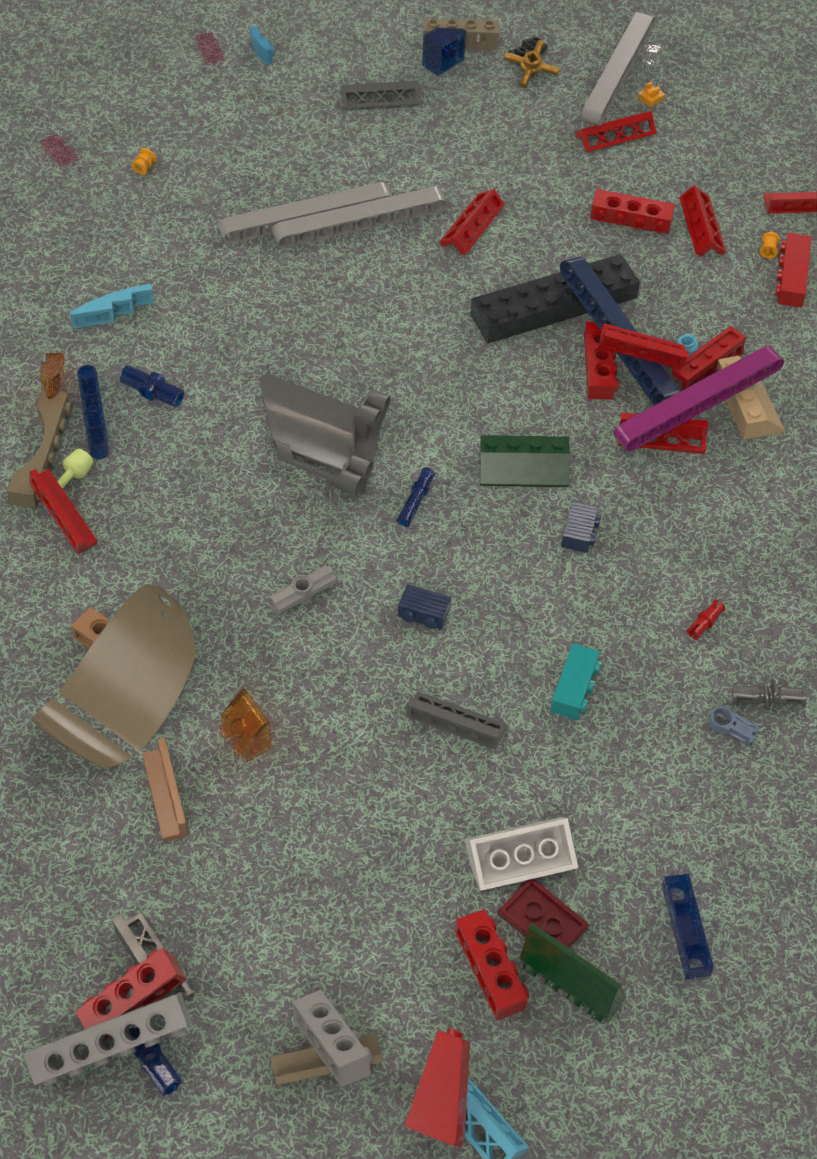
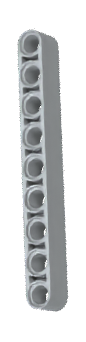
[581,12,655,126]
[218,182,393,245]
[272,186,448,249]

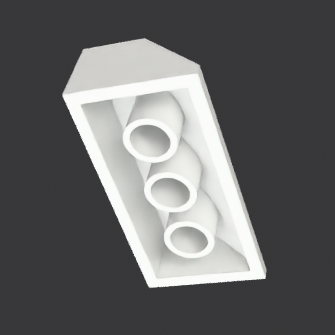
[465,817,578,891]

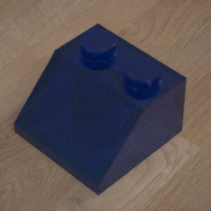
[422,28,466,76]

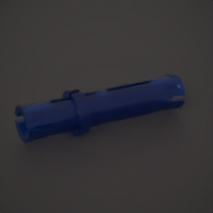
[396,467,435,527]

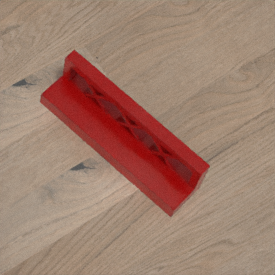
[575,111,657,152]
[679,185,726,257]
[439,189,505,255]
[763,192,817,214]
[599,323,688,370]
[671,326,746,391]
[618,412,708,454]
[29,468,97,555]

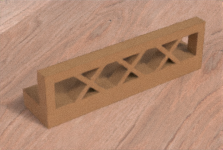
[142,738,188,842]

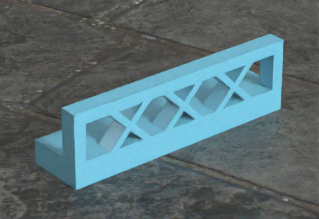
[464,1077,530,1159]

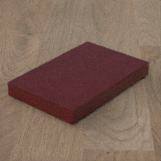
[497,879,590,948]

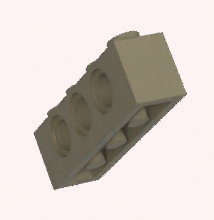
[423,18,499,50]

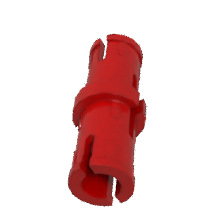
[686,599,726,640]

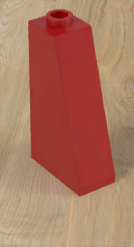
[405,1028,470,1147]

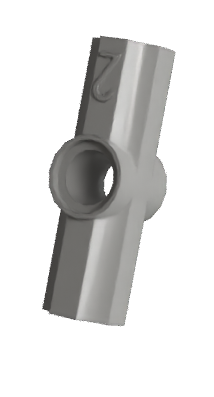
[268,565,337,615]

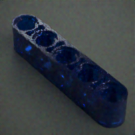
[77,365,109,459]

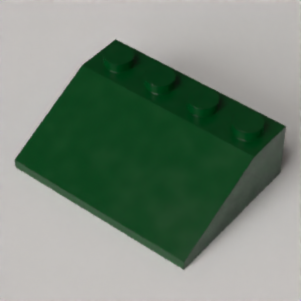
[520,923,626,1023]

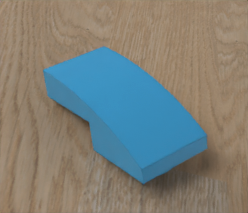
[250,26,274,64]

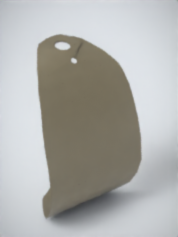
[31,584,195,768]

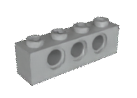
[292,990,373,1088]

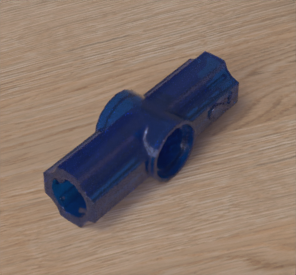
[120,365,185,407]
[129,1024,182,1096]

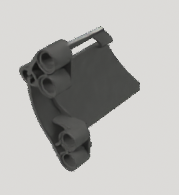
[260,374,391,495]

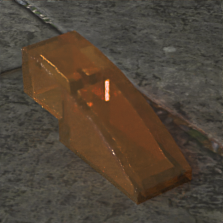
[40,353,64,399]

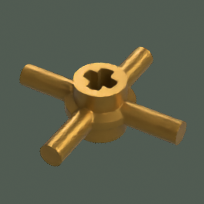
[504,40,560,88]

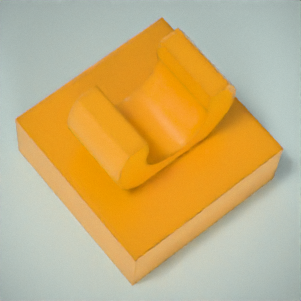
[637,82,665,107]

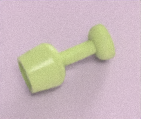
[58,449,94,489]

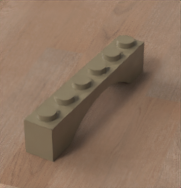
[7,389,73,508]

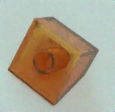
[219,688,272,762]

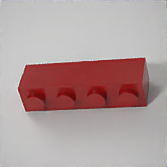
[775,232,812,308]

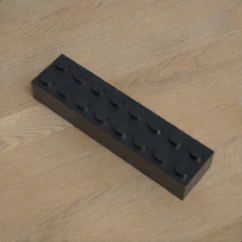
[470,254,640,344]

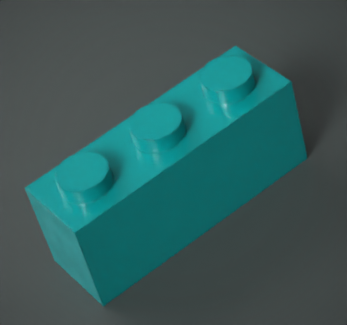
[550,643,602,720]

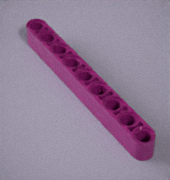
[613,345,784,451]

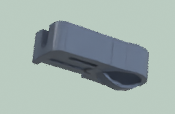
[708,706,759,747]

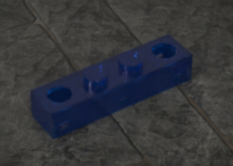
[661,873,714,980]

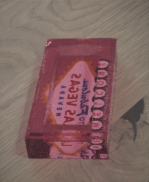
[195,32,224,64]
[40,133,78,168]

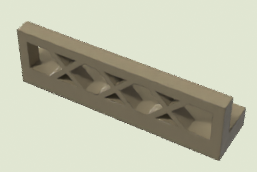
[270,1034,384,1085]

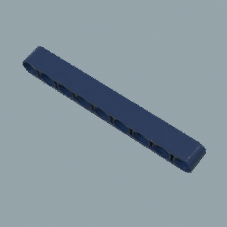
[560,256,680,406]

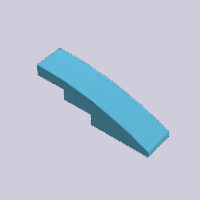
[70,283,153,328]

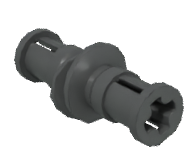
[733,680,807,710]

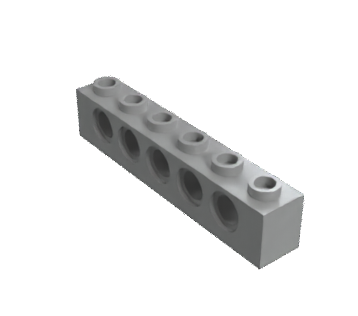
[23,992,192,1087]

